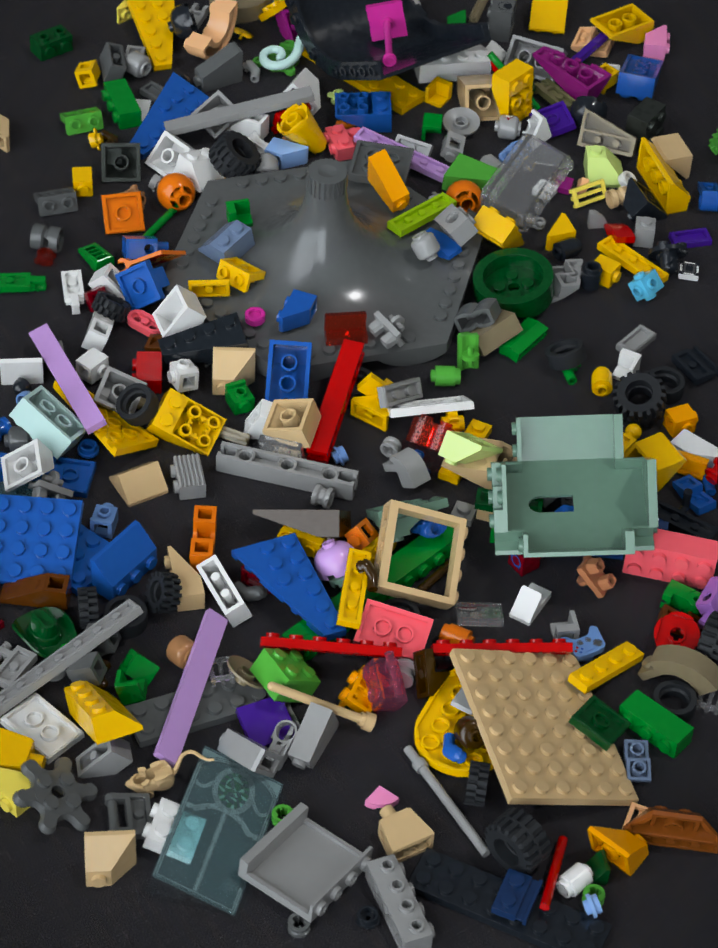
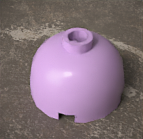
[314,539,354,581]

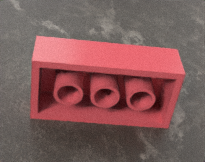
[622,529,718,590]

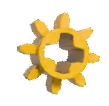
[440,411,465,433]

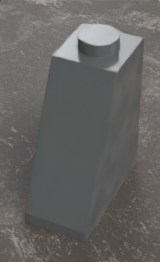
[193,42,243,93]

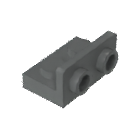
[34,187,78,217]

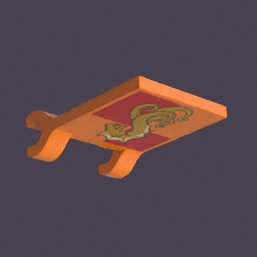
[118,250,186,272]

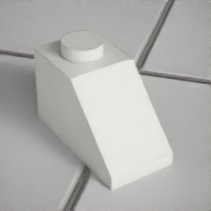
[88,263,126,301]

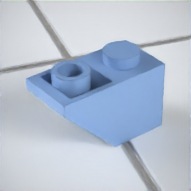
[265,137,309,170]

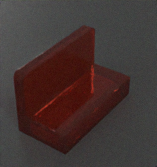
[324,311,368,346]

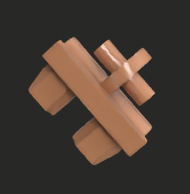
[576,556,617,599]

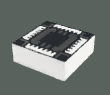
[678,261,700,281]

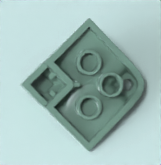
[366,496,449,542]

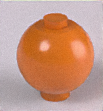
[157,173,196,212]
[445,180,483,213]

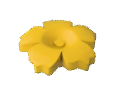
[234,27,253,40]

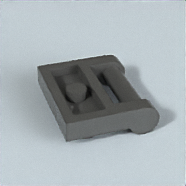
[104,793,152,839]

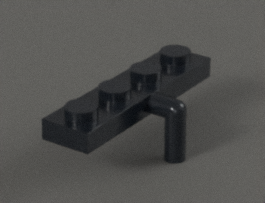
[658,488,718,540]

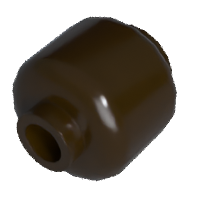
[454,715,484,750]

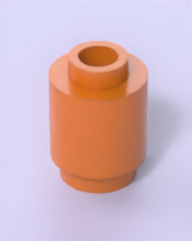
[439,623,475,643]

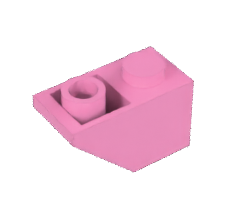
[643,25,670,61]

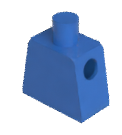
[122,235,169,259]

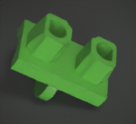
[457,331,480,371]

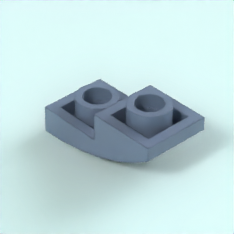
[623,739,651,782]

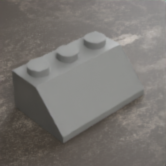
[503,34,567,82]

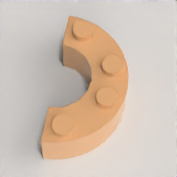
[184,0,238,60]

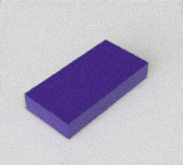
[668,228,713,248]

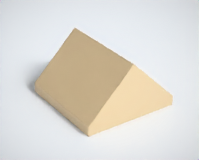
[651,133,693,179]
[109,461,168,507]

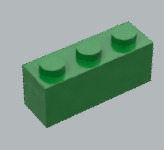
[101,78,142,130]
[618,689,694,759]

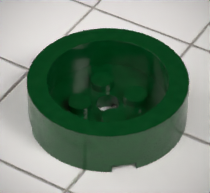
[473,248,554,319]

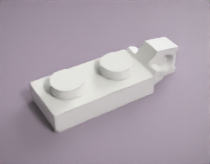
[61,269,85,315]

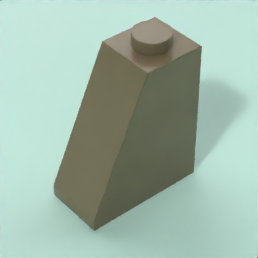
[470,309,523,357]

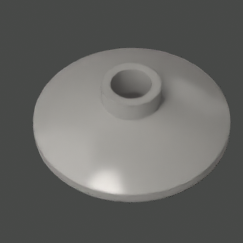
[443,107,480,136]

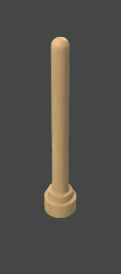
[267,681,377,732]

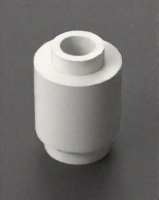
[556,862,593,899]

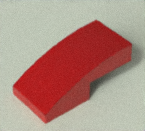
[603,224,636,243]

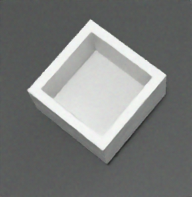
[152,284,207,338]

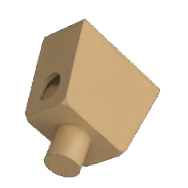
[378,805,435,863]

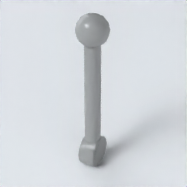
[284,702,300,729]

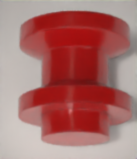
[704,457,718,485]

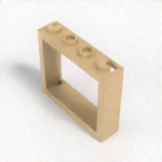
[374,499,468,610]

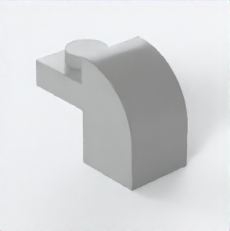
[383,447,431,488]

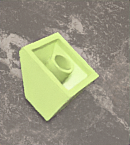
[583,145,623,188]
[438,430,503,466]

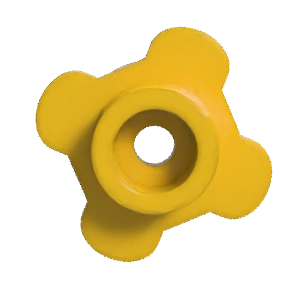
[88,128,104,151]

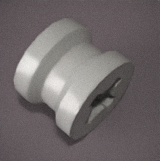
[311,484,335,509]

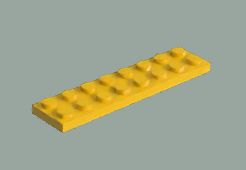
[302,48,425,115]

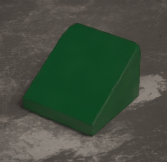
[586,850,611,886]

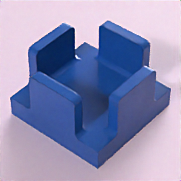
[115,259,170,311]

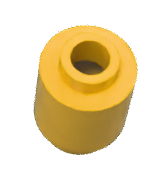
[591,366,613,397]

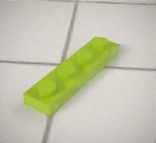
[387,192,457,237]

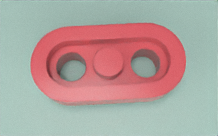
[127,309,161,337]

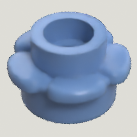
[331,445,349,466]

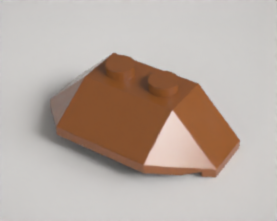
[622,806,718,854]

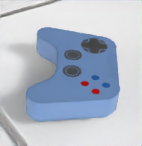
[561,626,605,661]

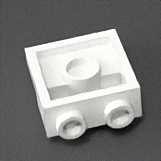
[141,797,206,865]

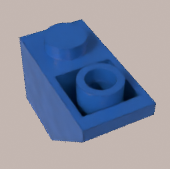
[276,289,317,332]

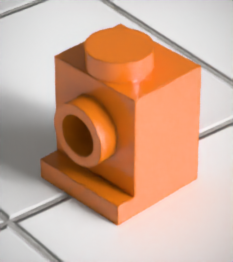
[344,518,379,550]

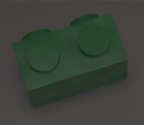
[29,24,73,62]

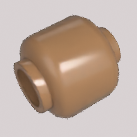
[166,635,194,669]

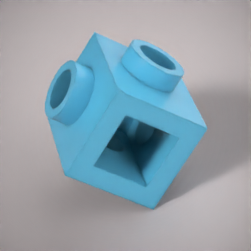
[628,269,664,301]

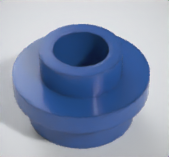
[77,439,99,459]

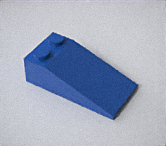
[615,54,664,101]
[265,339,313,402]

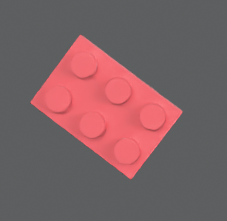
[353,598,434,661]

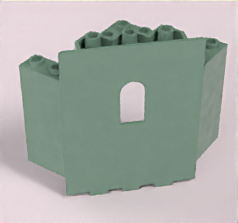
[487,414,658,558]

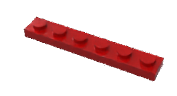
[260,633,402,659]
[430,639,573,656]

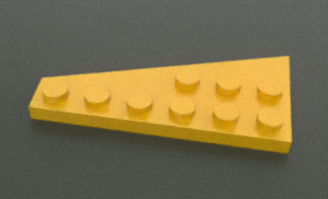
[53,380,159,457]

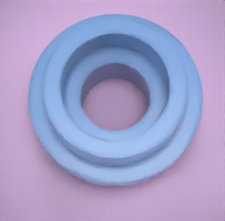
[582,893,603,919]

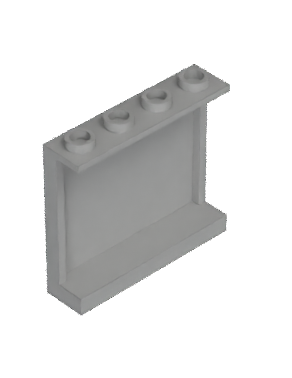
[238,802,373,923]

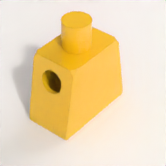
[0,728,46,773]

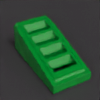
[78,242,114,272]

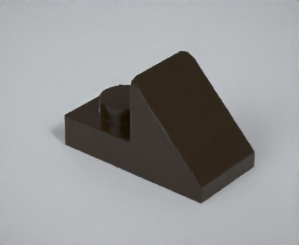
[413,649,450,699]

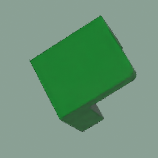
[421,112,443,141]
[225,198,253,227]
[119,648,160,686]
[114,669,148,705]

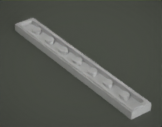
[163,86,315,135]
[0,599,144,716]

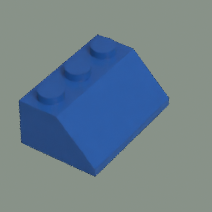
[91,520,158,601]

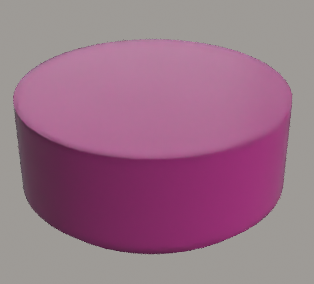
[245,307,266,327]

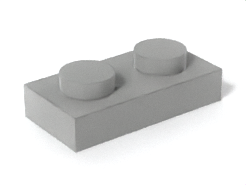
[395,134,434,157]

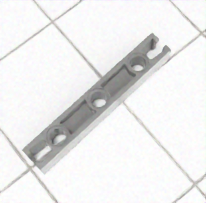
[216,441,359,501]

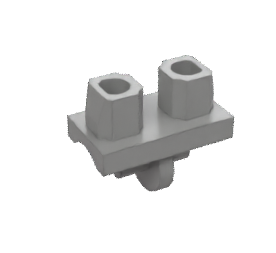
[368,311,405,349]
[27,470,74,499]

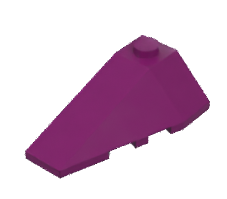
[532,46,612,100]

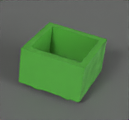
[249,648,321,703]

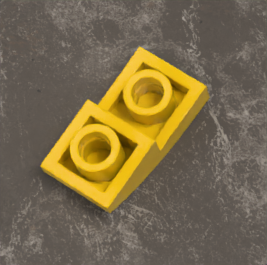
[357,372,393,396]

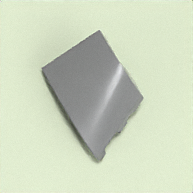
[551,259,583,303]

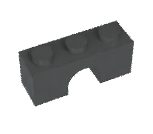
[66,623,122,686]

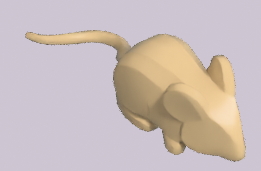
[125,750,214,798]

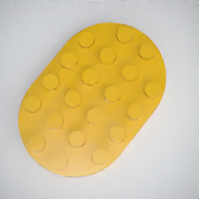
[414,668,494,777]

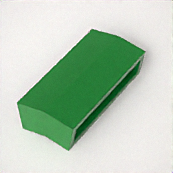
[499,317,549,363]

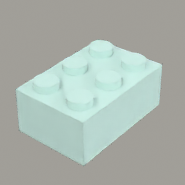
[9,385,86,459]

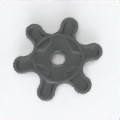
[12,757,98,835]

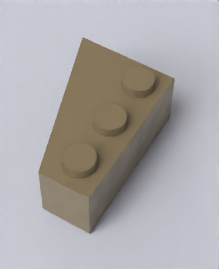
[577,108,638,157]

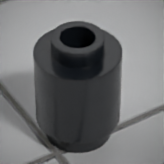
[552,237,582,262]
[580,261,603,291]

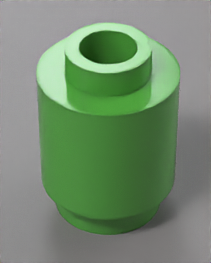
[430,365,461,387]

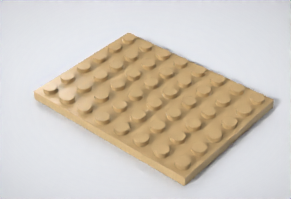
[449,648,639,806]

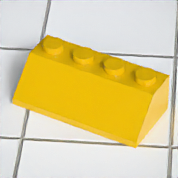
[636,137,690,214]
[64,681,144,745]

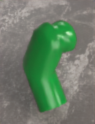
[562,365,581,385]

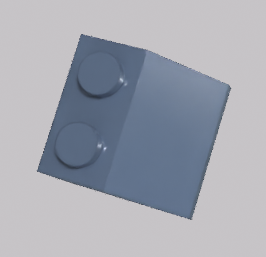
[198,220,255,264]

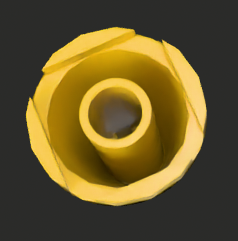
[277,103,327,154]

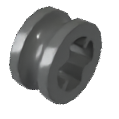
[288,913,310,938]

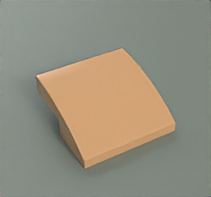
[571,26,615,58]

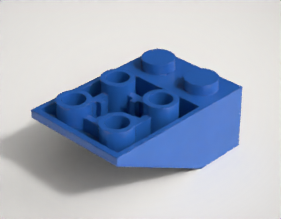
[335,91,392,133]

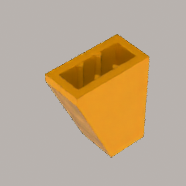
[368,149,410,213]

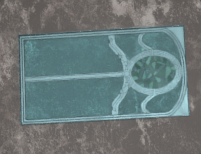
[151,746,284,916]

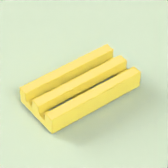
[569,179,607,209]

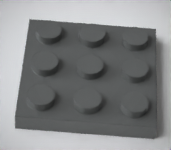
[348,140,414,186]

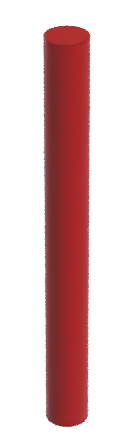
[539,836,568,911]

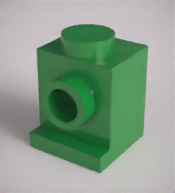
[225,379,255,416]

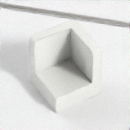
[612,348,642,381]

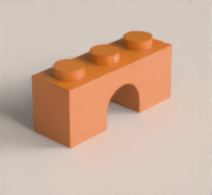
[190,505,217,574]

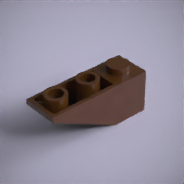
[0,573,72,610]

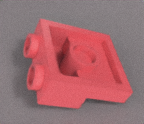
[323,124,361,162]

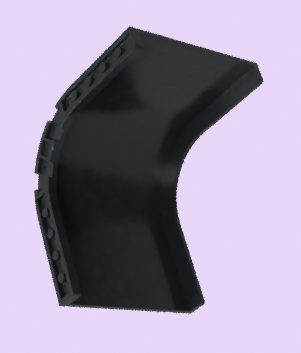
[285,0,491,80]

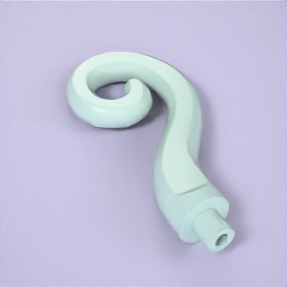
[259,34,304,71]

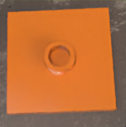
[101,191,145,235]

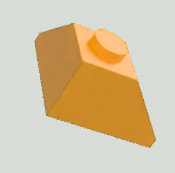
[587,826,649,877]

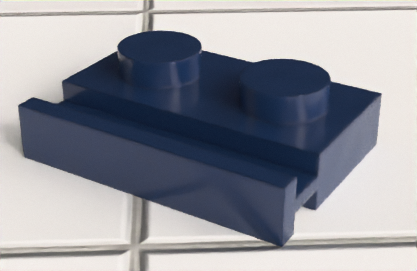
[491,868,543,926]

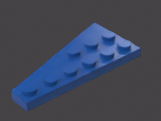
[130,72,209,160]
[231,533,347,641]

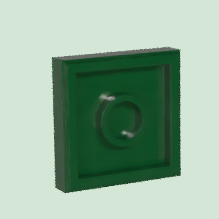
[568,695,631,751]

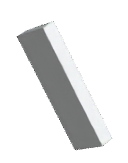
[377,377,423,409]

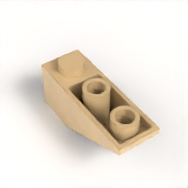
[164,546,205,612]

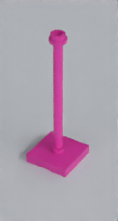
[366,0,408,67]

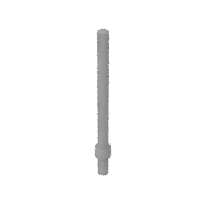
[404,745,491,858]

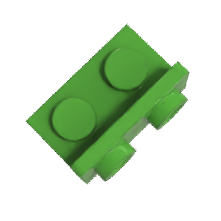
[60,107,104,135]

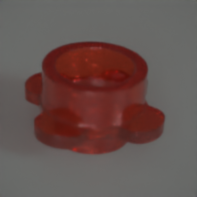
[34,248,56,266]

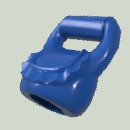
[410,519,447,538]

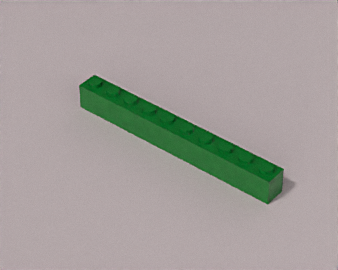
[282,526,454,662]

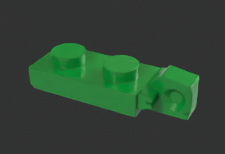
[0,272,47,293]

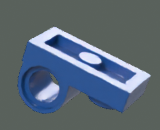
[697,182,718,212]

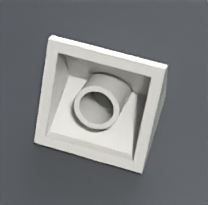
[0,358,44,385]

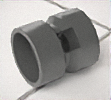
[30,223,64,253]

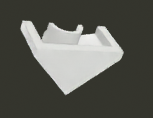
[519,109,552,152]

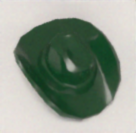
[11,607,78,658]

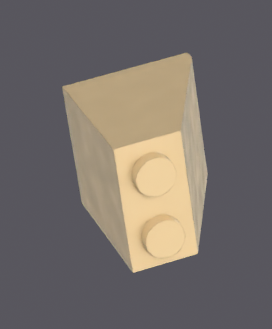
[457,74,501,121]

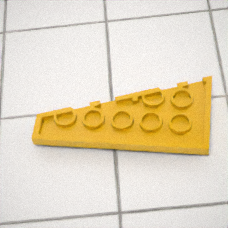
[126,0,174,71]

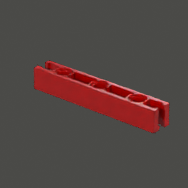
[306,339,365,464]

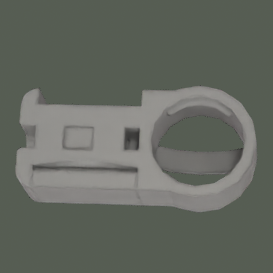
[269,720,298,771]

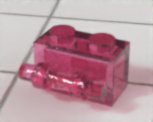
[362,651,408,711]

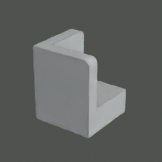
[550,610,580,639]

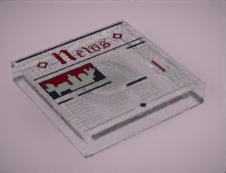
[455,601,504,627]

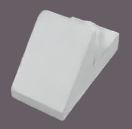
[509,583,552,626]

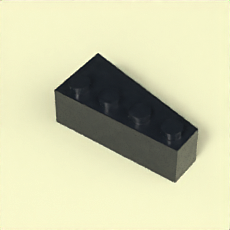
[158,312,250,369]

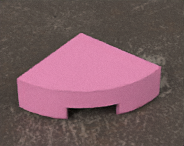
[365,785,399,810]

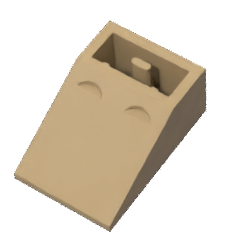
[441,437,517,490]

